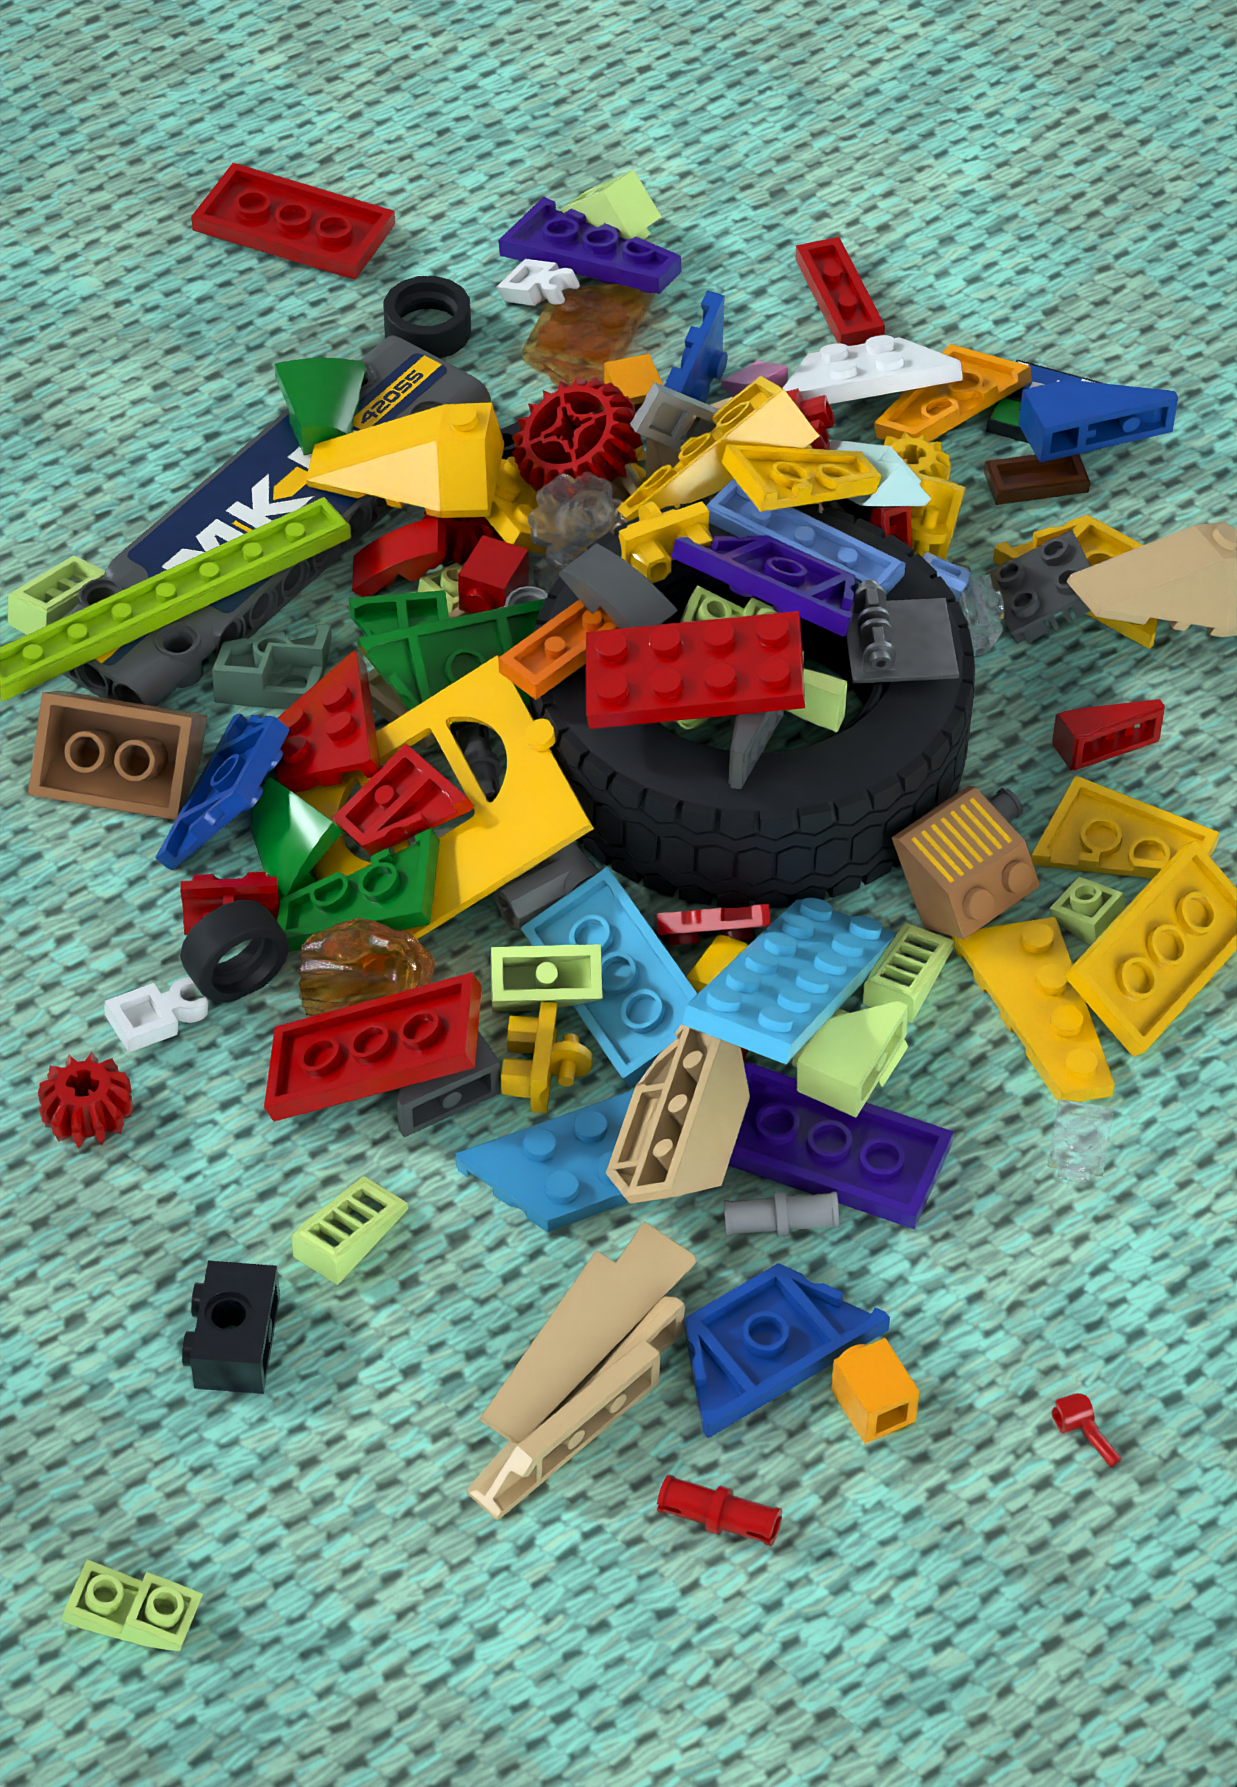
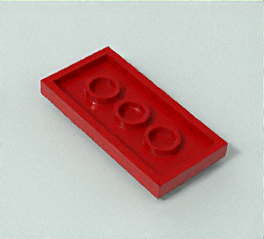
[191,163,395,280]
[586,611,805,729]
[264,972,482,1122]

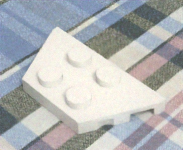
[783,335,963,404]

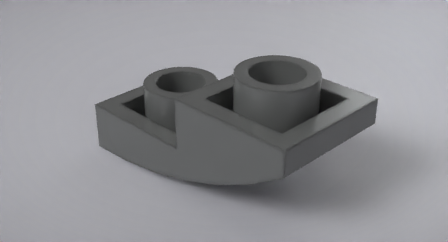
[558,543,678,629]

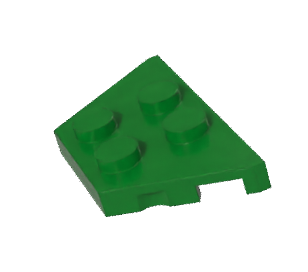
[356,599,545,725]

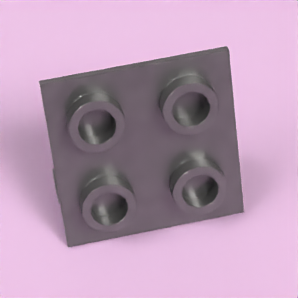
[846,580,959,684]

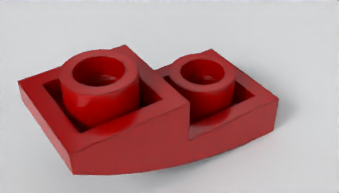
[352,517,447,597]

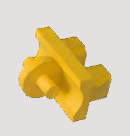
[911,473,966,560]
[619,501,713,583]
[501,1002,593,1113]

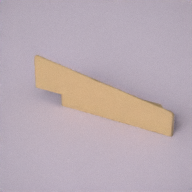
[479,1221,697,1443]
[466,1297,685,1521]

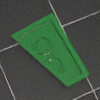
[277,828,440,952]

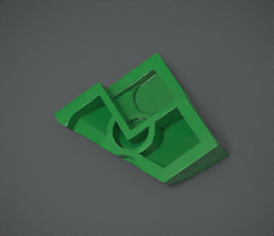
[274,358,367,455]
[251,776,343,905]

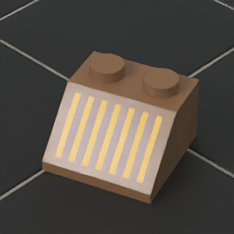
[891,786,1040,939]

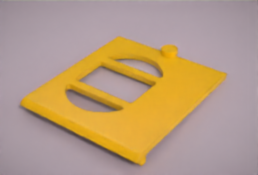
[294,655,594,973]

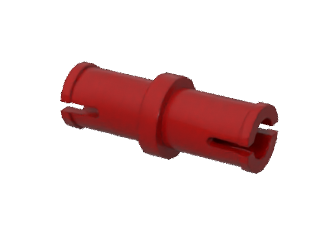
[657,1474,783,1546]

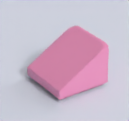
[721,361,788,397]

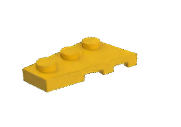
[721,444,882,512]
[1031,775,1220,879]

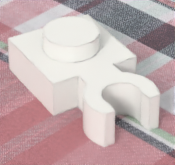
[497,259,580,306]
[104,977,208,1053]

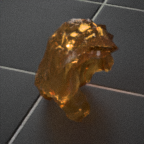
[298,918,436,1017]

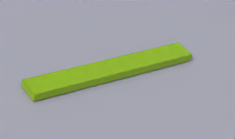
[0,497,351,702]

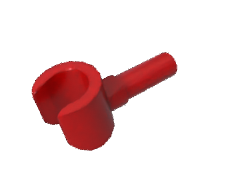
[1051,1393,1122,1468]

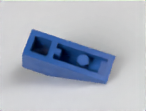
[1018,380,1178,463]

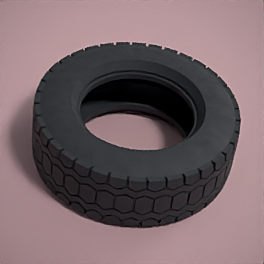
[530,498,975,908]

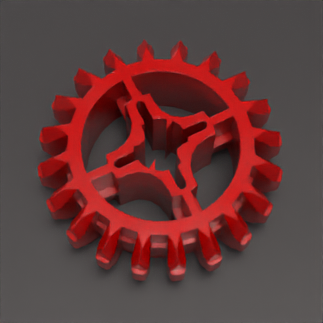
[512,376,643,505]

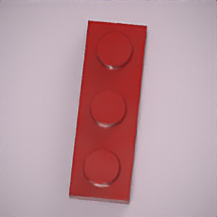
[795,237,885,346]

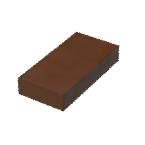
[984,454,1090,505]

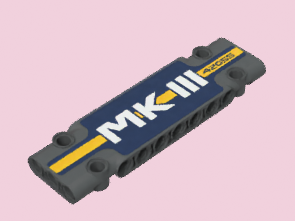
[61,336,491,707]

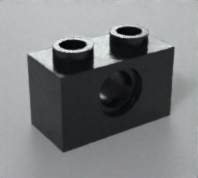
[182,1260,280,1394]

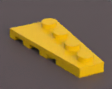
[952,917,1115,1105]

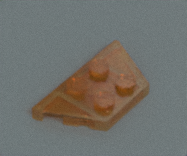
[522,284,655,386]

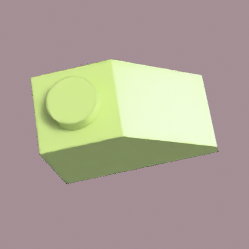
[558,169,662,240]
[490,944,602,1012]
[792,1001,908,1118]

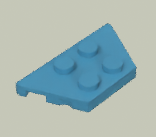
[455,1090,634,1232]

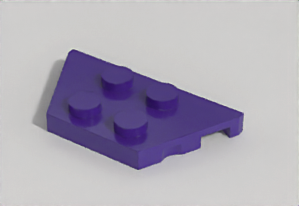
[671,535,855,637]

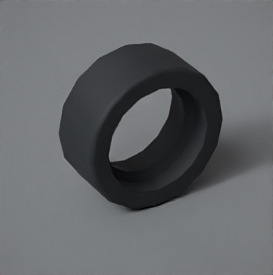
[383,276,471,359]
[180,900,290,1003]

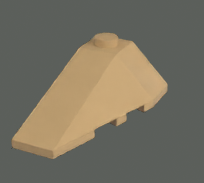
[1066,522,1237,637]

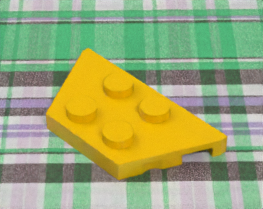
[993,515,1158,649]

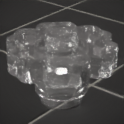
[528,472,627,569]

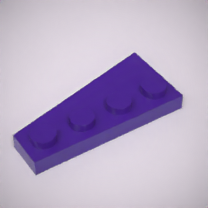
[498,197,682,294]

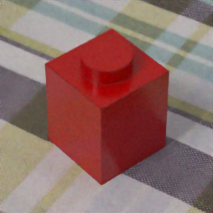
[458,535,529,614]

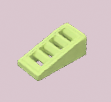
[8,555,106,635]
[863,922,954,1023]
[291,1176,408,1285]

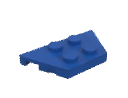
[155,714,290,870]
[684,1263,890,1438]

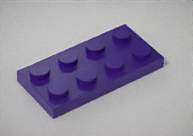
[728,1062,954,1229]

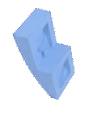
[923,552,971,601]

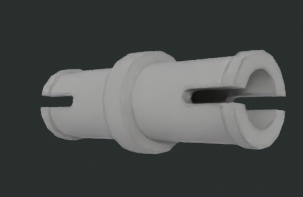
[724,1191,839,1237]

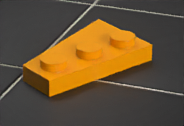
[874,344,1032,443]

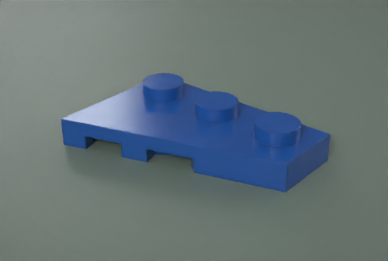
[664,290,728,403]

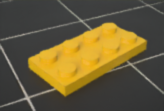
[1063,840,1237,1057]

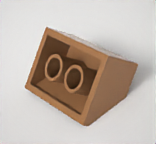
[28,691,208,820]

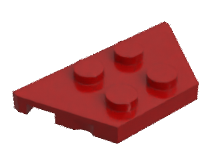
[276,651,381,793]

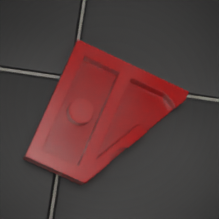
[332,743,474,856]
[653,904,771,946]

